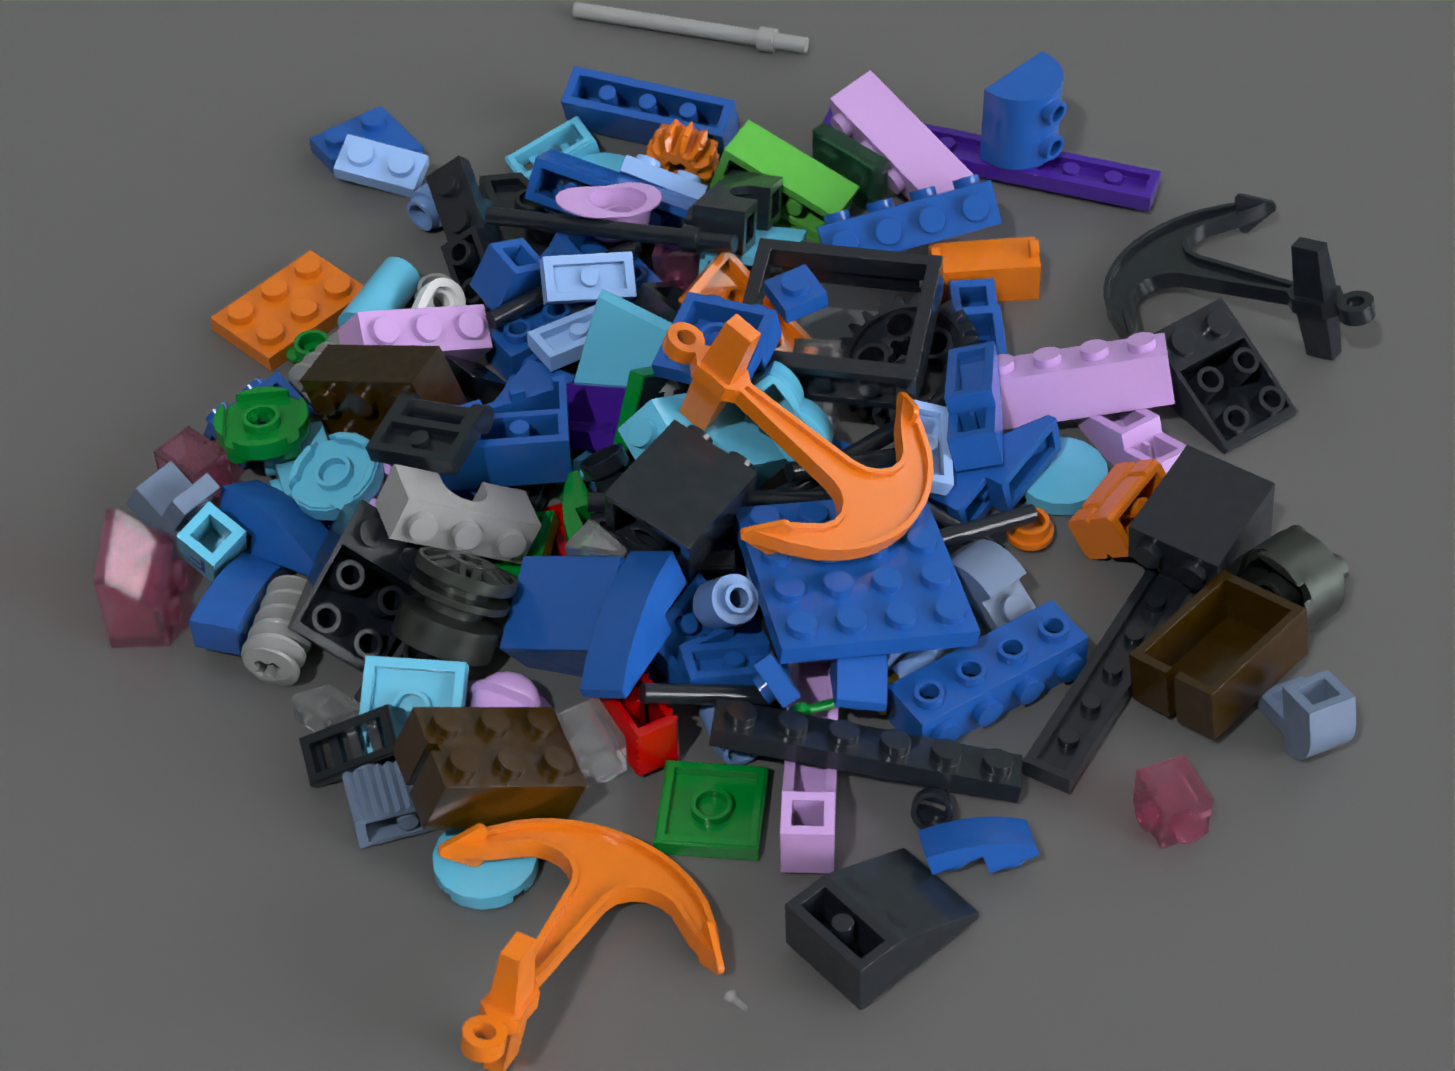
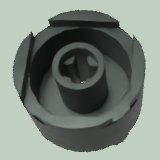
[1229,525,1349,633]

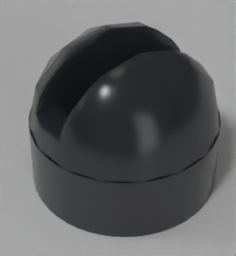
[911,787,953,829]

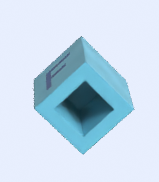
[176,501,247,582]

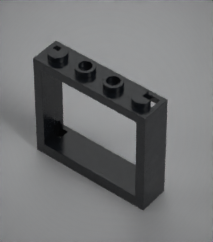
[742,238,944,410]

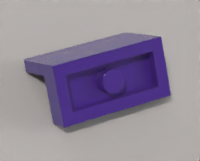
[566,382,626,451]

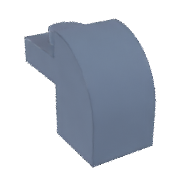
[126,461,220,548]
[950,539,1036,632]
[1258,669,1356,760]

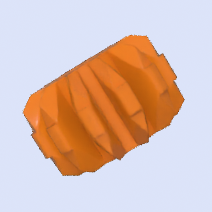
[646,119,720,185]

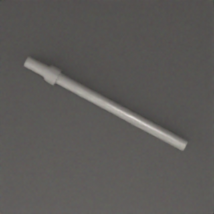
[573,2,809,54]

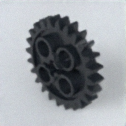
[833,293,980,428]

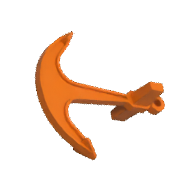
[662,314,933,561]
[438,818,724,1071]

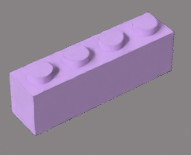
[830,70,974,201]
[997,332,1175,430]

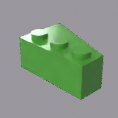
[708,119,860,244]

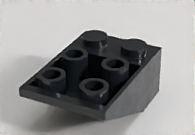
[1153,297,1299,454]
[288,499,430,673]
[785,848,979,1010]

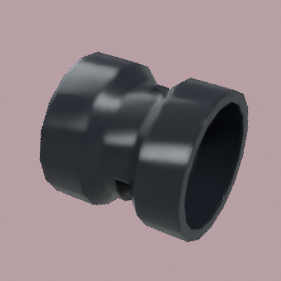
[580,443,629,492]

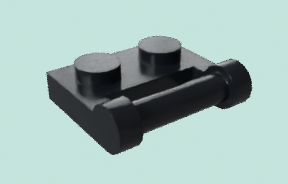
[365,392,494,476]

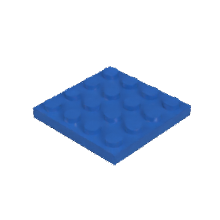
[732,500,980,664]

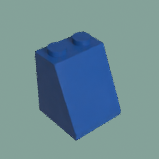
[499,556,657,681]

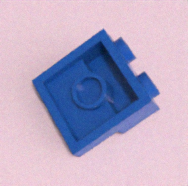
[651,292,782,384]

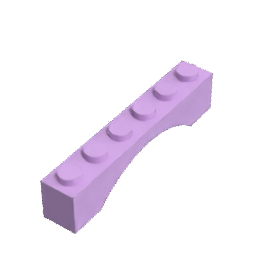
[780,659,839,873]

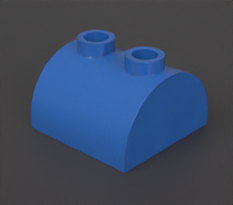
[980,51,1067,170]

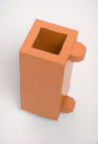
[921,236,1041,305]

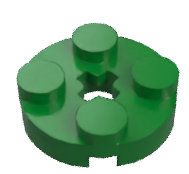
[213,386,311,464]

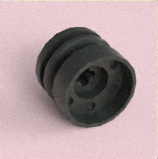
[391,546,519,666]

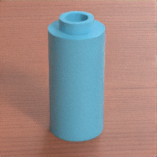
[338,257,421,328]

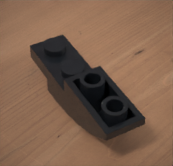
[426,155,503,313]

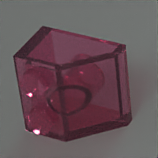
[94,508,187,648]

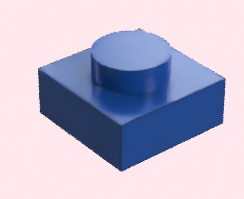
[764,264,828,324]
[751,651,801,709]

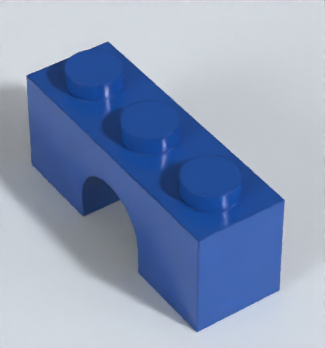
[470,232,608,310]

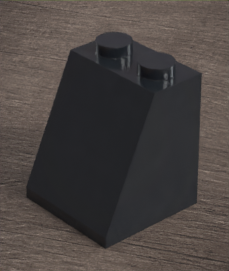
[604,419,758,583]
[1128,445,1275,589]

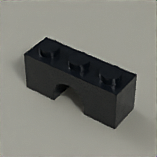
[686,170,783,256]

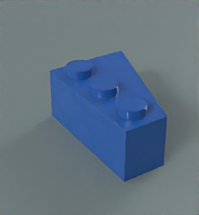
[439,373,572,490]

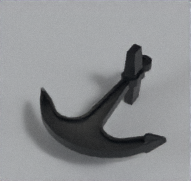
[1104,193,1376,361]

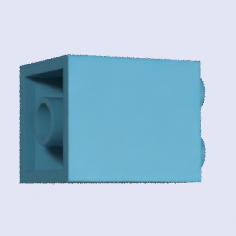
[574,288,672,386]
[617,393,788,490]

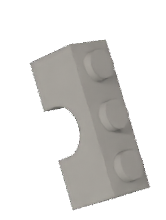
[375,464,542,564]

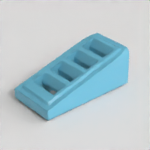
[504,116,601,180]

